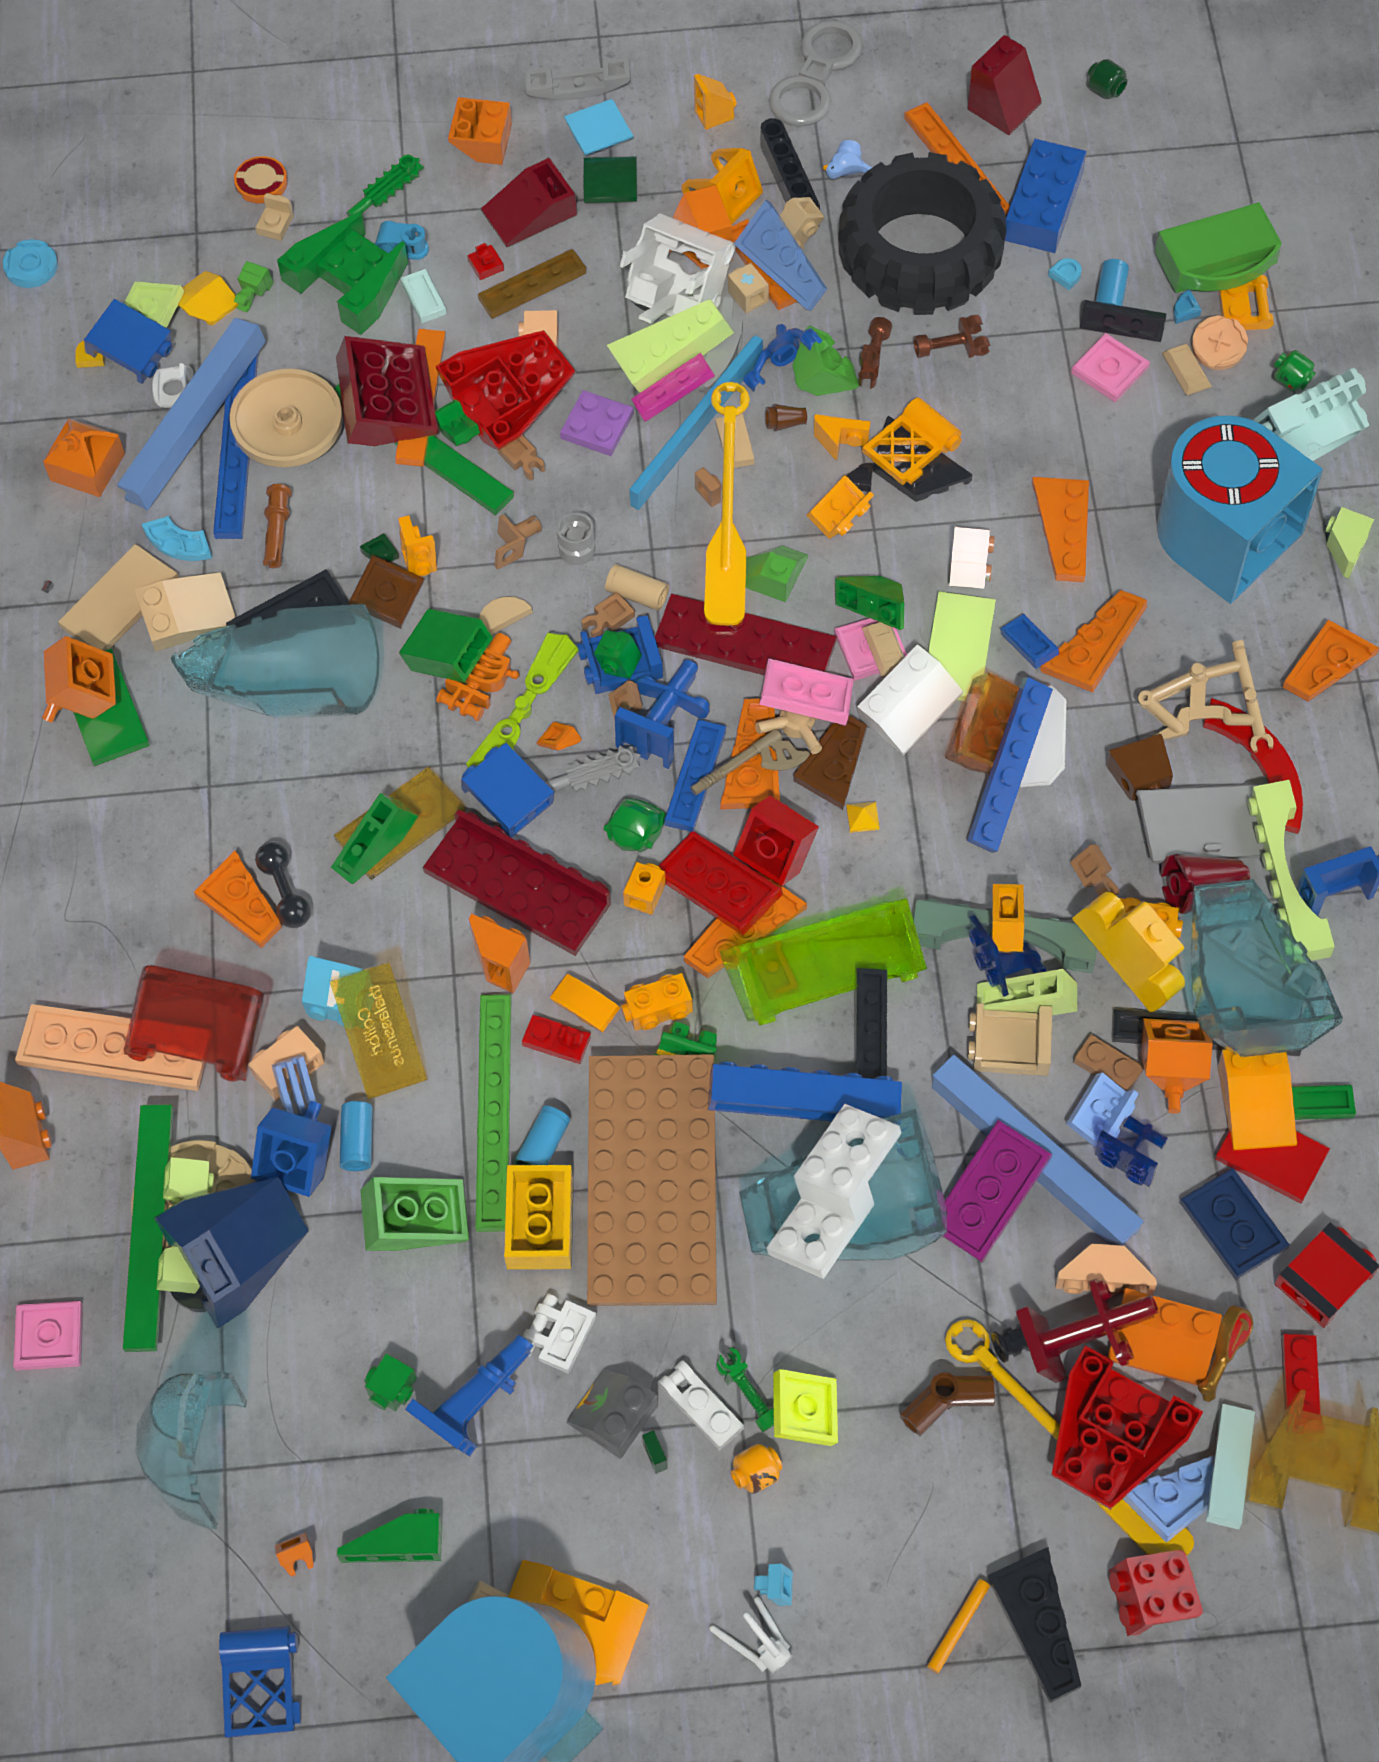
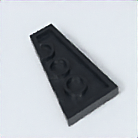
[226,569,356,650]
[987,1547,1082,1703]

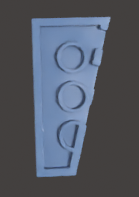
[735,200,827,311]

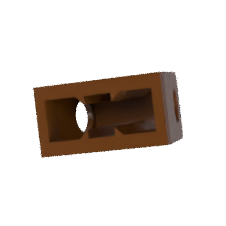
[1106,734,1173,801]

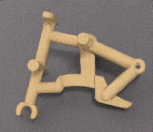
[1138,640,1274,753]

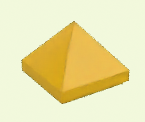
[846,802,880,833]

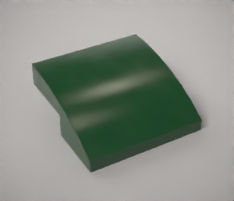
[583,156,637,203]

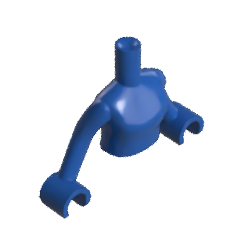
[743,324,822,392]

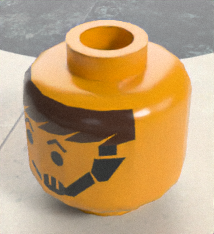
[730,1444,782,1494]

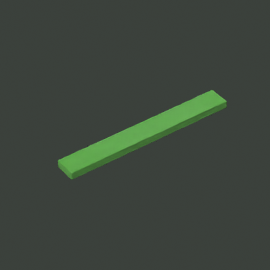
[475,994,512,1232]

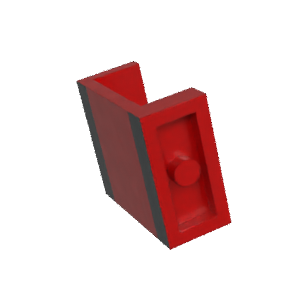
[1274,1222,1379,1328]

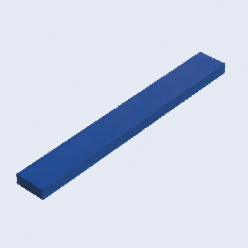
[213,354,259,539]

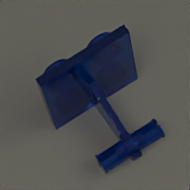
[968,915,1046,997]
[1095,1115,1169,1188]

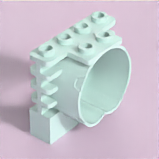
[1253,368,1369,461]

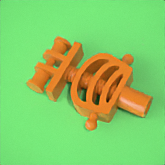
[436,633,519,721]

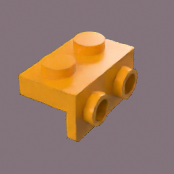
[806,475,874,539]

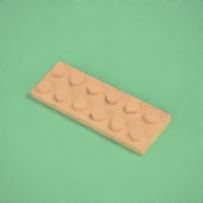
[15,1004,213,1091]

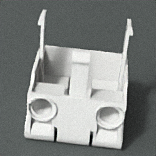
[620,213,735,324]

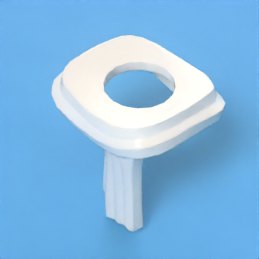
[152,363,193,408]

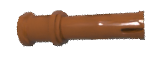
[263,484,292,568]

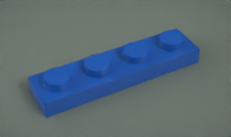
[665,720,726,832]

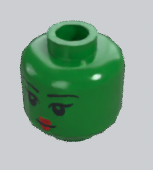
[1273,350,1316,392]

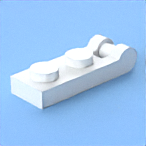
[657,1360,744,1451]

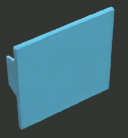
[564,99,634,155]

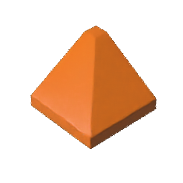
[537,722,582,751]

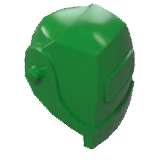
[603,798,667,852]

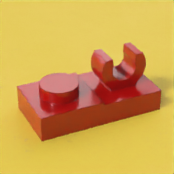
[522,1015,591,1064]

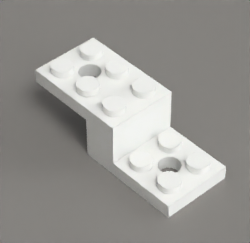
[767,1104,901,1279]

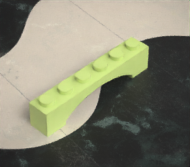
[1248,780,1335,964]

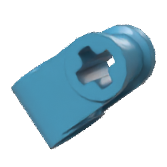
[375,221,429,260]

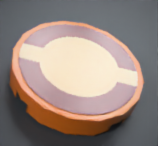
[234,156,288,204]

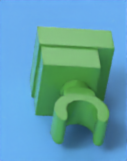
[234,261,274,312]

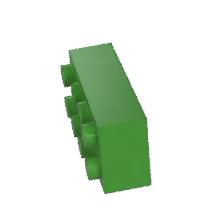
[1155,202,1282,293]

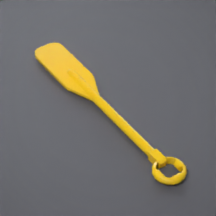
[704,382,750,625]
[945,1319,1194,1556]

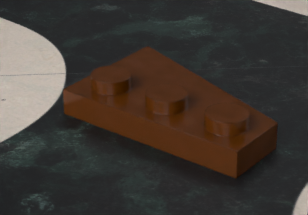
[793,715,867,810]

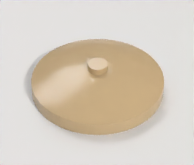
[230,369,343,467]

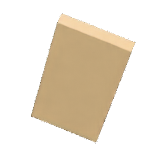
[58,544,179,651]

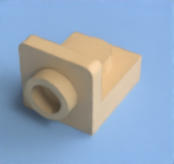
[255,193,294,241]

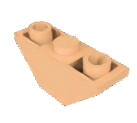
[1055,1244,1157,1296]

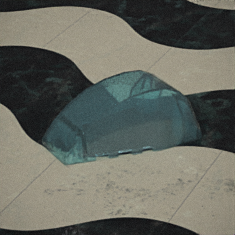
[1191,879,1343,1057]
[739,1109,947,1261]

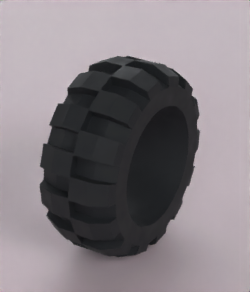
[839,152,1006,315]

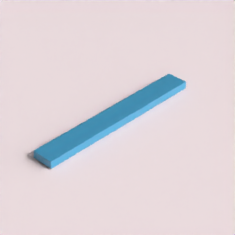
[629,335,763,510]

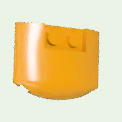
[508,1560,649,1686]

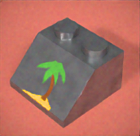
[567,1369,658,1459]

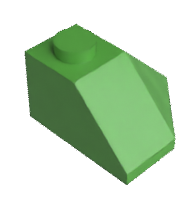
[792,325,859,396]
[745,545,808,602]

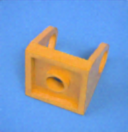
[681,148,763,225]

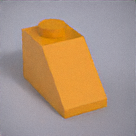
[694,74,737,130]
[991,884,1024,952]

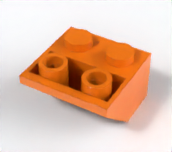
[448,97,512,165]
[469,913,530,994]

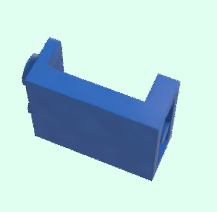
[84,298,173,384]
[576,615,663,694]
[461,743,554,838]
[1296,846,1379,916]

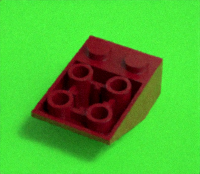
[481,158,577,248]

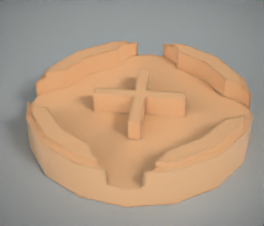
[1192,315,1248,370]

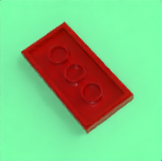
[658,831,783,936]

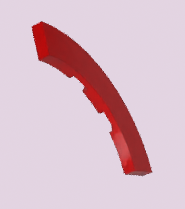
[1203,698,1303,834]

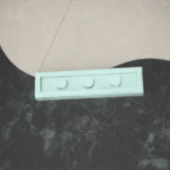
[1206,1404,1255,1530]

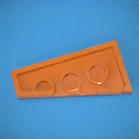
[1032,477,1089,582]
[1040,590,1147,693]
[720,698,780,810]
[683,871,807,979]

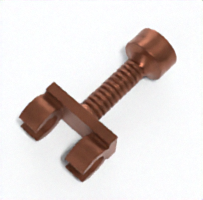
[913,315,991,358]
[858,317,892,389]

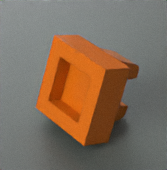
[274,1532,314,1577]

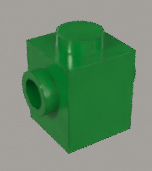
[594,630,642,679]
[365,1354,417,1412]

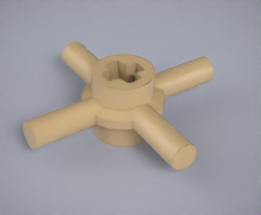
[755,710,822,754]

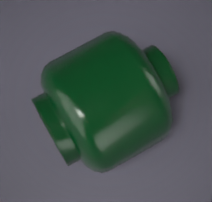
[1087,59,1128,99]

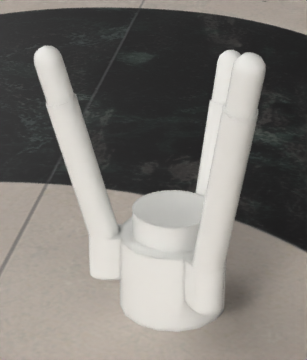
[709,1597,793,1674]

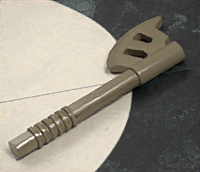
[690,729,810,795]

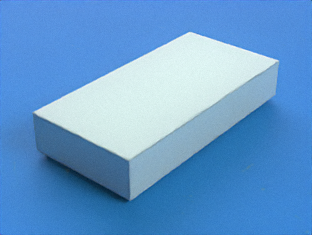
[401,269,447,323]

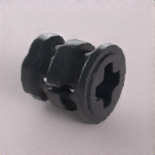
[991,1323,1029,1363]

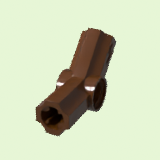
[900,1372,995,1437]

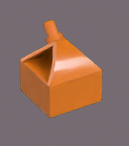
[669,185,732,269]
[43,418,125,497]
[42,636,116,723]
[1141,1019,1213,1114]

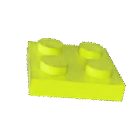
[773,1369,838,1446]

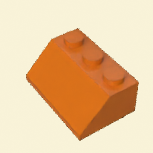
[1107,1288,1222,1386]

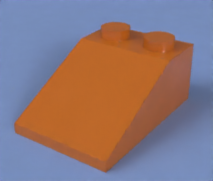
[0,1082,52,1170]

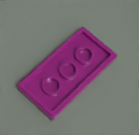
[928,1120,1053,1263]

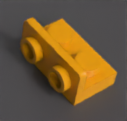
[398,515,437,576]

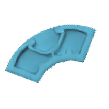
[142,516,212,561]

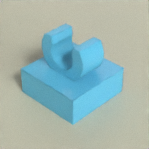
[754,1564,793,1606]

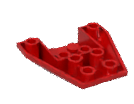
[436,330,575,450]
[1051,1345,1204,1510]

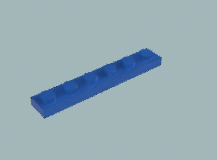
[967,677,1053,853]

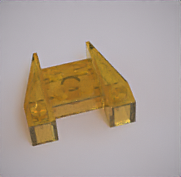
[1245,1390,1379,1535]

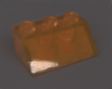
[945,672,1020,774]

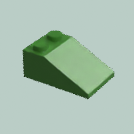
[360,1177,469,1251]

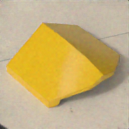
[178,271,239,326]

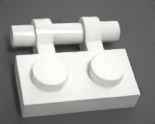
[522,1294,596,1374]

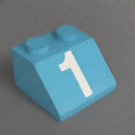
[302,956,376,1028]

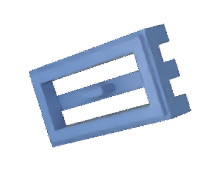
[271,1055,320,1116]

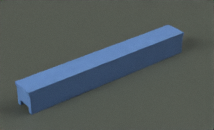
[117,317,266,511]
[932,1055,1144,1246]

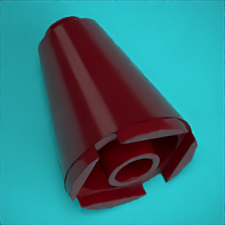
[1161,854,1250,914]

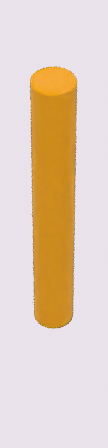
[927,1579,990,1674]

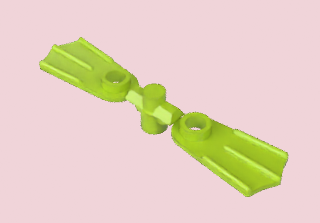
[466,633,579,768]

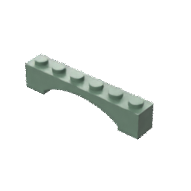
[910,899,1097,974]

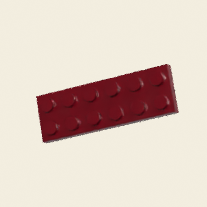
[654,594,837,676]

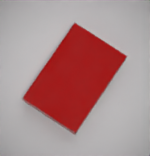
[1215,1131,1330,1204]

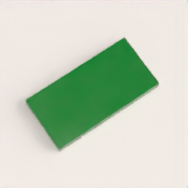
[73,648,150,767]

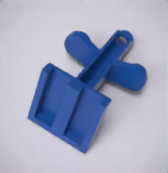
[614,660,710,769]
[405,1334,534,1457]

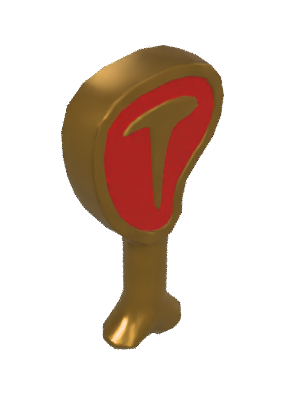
[1198,1305,1254,1402]

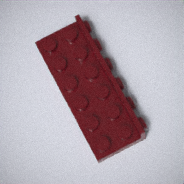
[423,809,611,956]

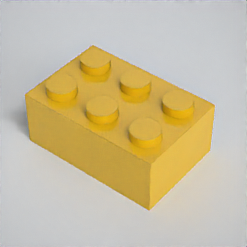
[504,1165,573,1270]

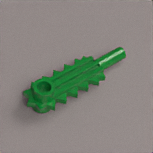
[346,154,424,217]

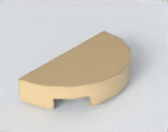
[479,597,533,635]

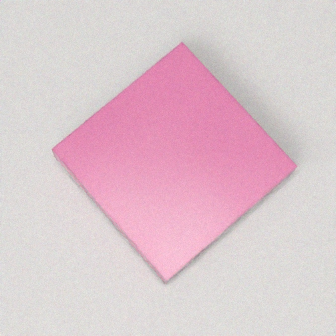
[1071,333,1150,402]
[834,618,907,681]
[13,1301,83,1371]

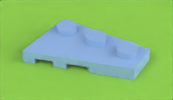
[1123,1456,1214,1543]

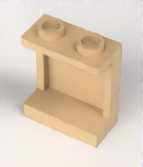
[968,1003,1052,1076]

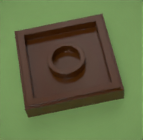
[348,555,425,629]

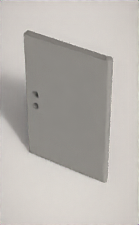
[1136,785,1265,863]

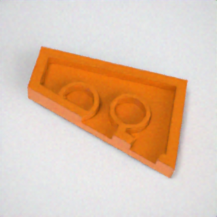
[1282,619,1379,702]
[194,850,282,949]

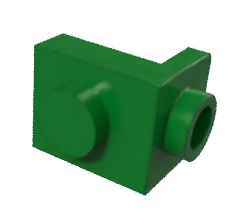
[435,399,480,446]

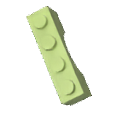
[157,1157,213,1294]

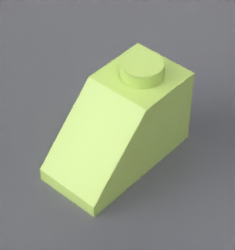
[1325,507,1374,579]

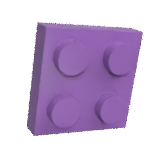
[560,390,634,456]

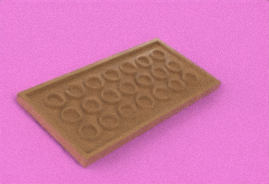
[587,1055,717,1306]

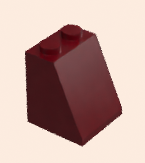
[967,34,1042,135]

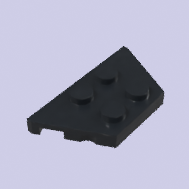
[873,416,973,502]

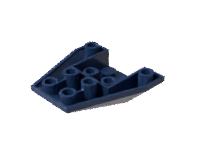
[154,1177,309,1328]

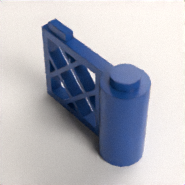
[219,1625,301,1738]

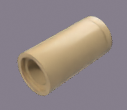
[605,564,669,611]

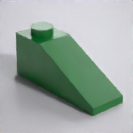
[331,793,419,884]
[337,1508,442,1563]

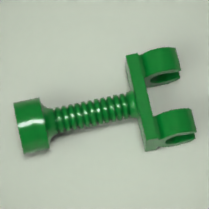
[716,1348,774,1433]

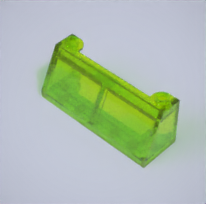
[719,898,927,1026]

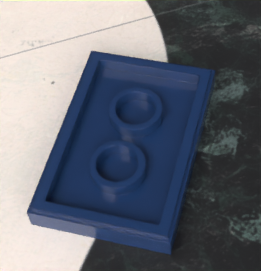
[1179,1168,1290,1280]

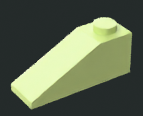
[977,969,1077,1016]

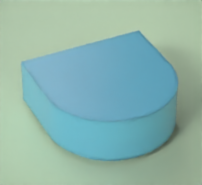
[1048,258,1082,290]

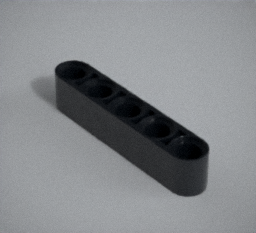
[760,118,820,229]

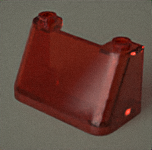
[124,965,265,1082]

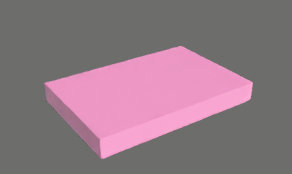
[759,659,854,725]

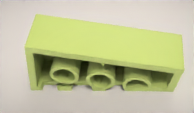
[607,299,734,393]

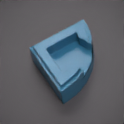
[1173,290,1202,324]

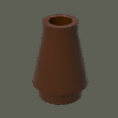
[765,404,807,432]

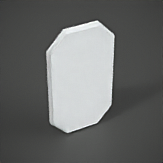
[1008,685,1067,787]

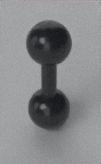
[255,842,311,928]

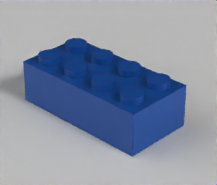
[1005,138,1087,253]

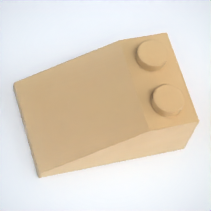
[134,572,235,652]

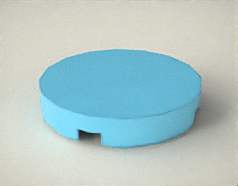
[2,239,58,288]

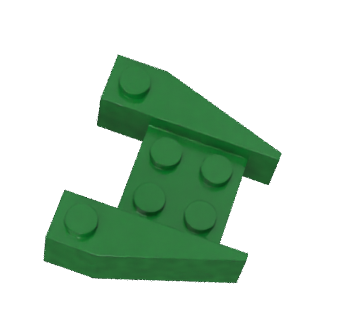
[277,212,408,335]

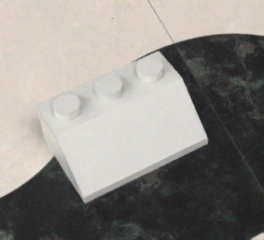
[857,644,963,756]

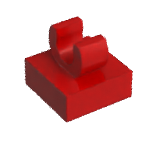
[467,243,504,281]

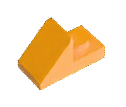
[814,414,871,460]

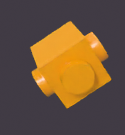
[623,862,666,915]

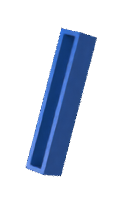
[708,1061,902,1125]

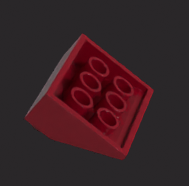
[336,336,438,447]

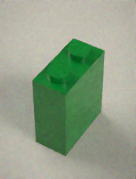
[399,609,493,683]

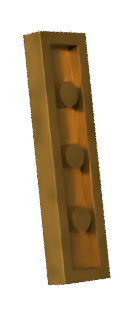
[478,248,586,319]

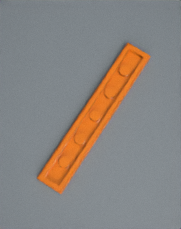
[904,102,1010,217]
[395,328,446,467]

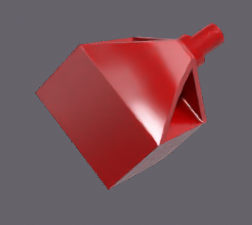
[733,795,819,886]

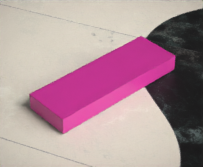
[631,353,715,422]

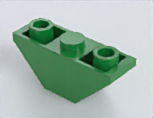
[835,576,905,630]

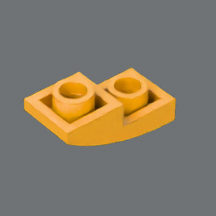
[550,974,620,1033]

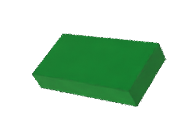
[1292,1085,1356,1120]

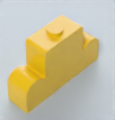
[1072,892,1185,1012]

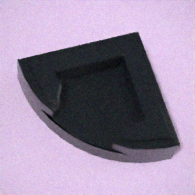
[846,463,873,492]
[170,1287,206,1312]

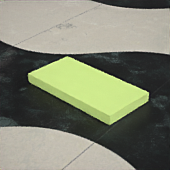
[928,591,996,703]

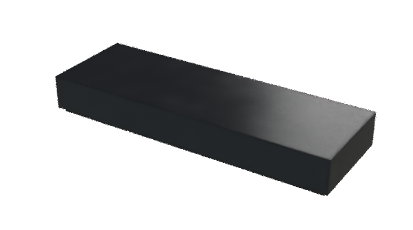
[1079,300,1167,342]

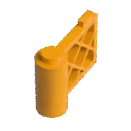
[862,397,962,485]

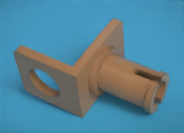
[494,514,542,570]

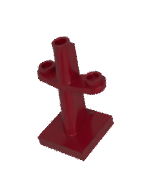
[1016,1279,1159,1383]

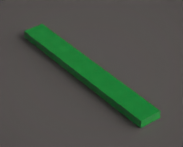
[334,384,514,516]
[123,1104,174,1352]

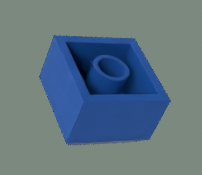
[251,1101,331,1197]

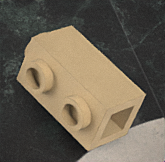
[780,197,824,250]

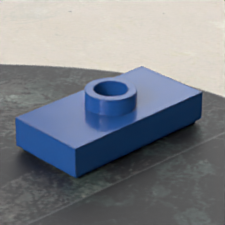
[1000,614,1059,669]

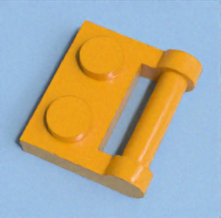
[1218,275,1274,330]

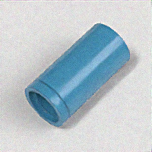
[1096,259,1129,306]
[339,1101,373,1172]
[514,1106,571,1165]

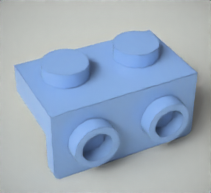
[1066,1073,1139,1147]

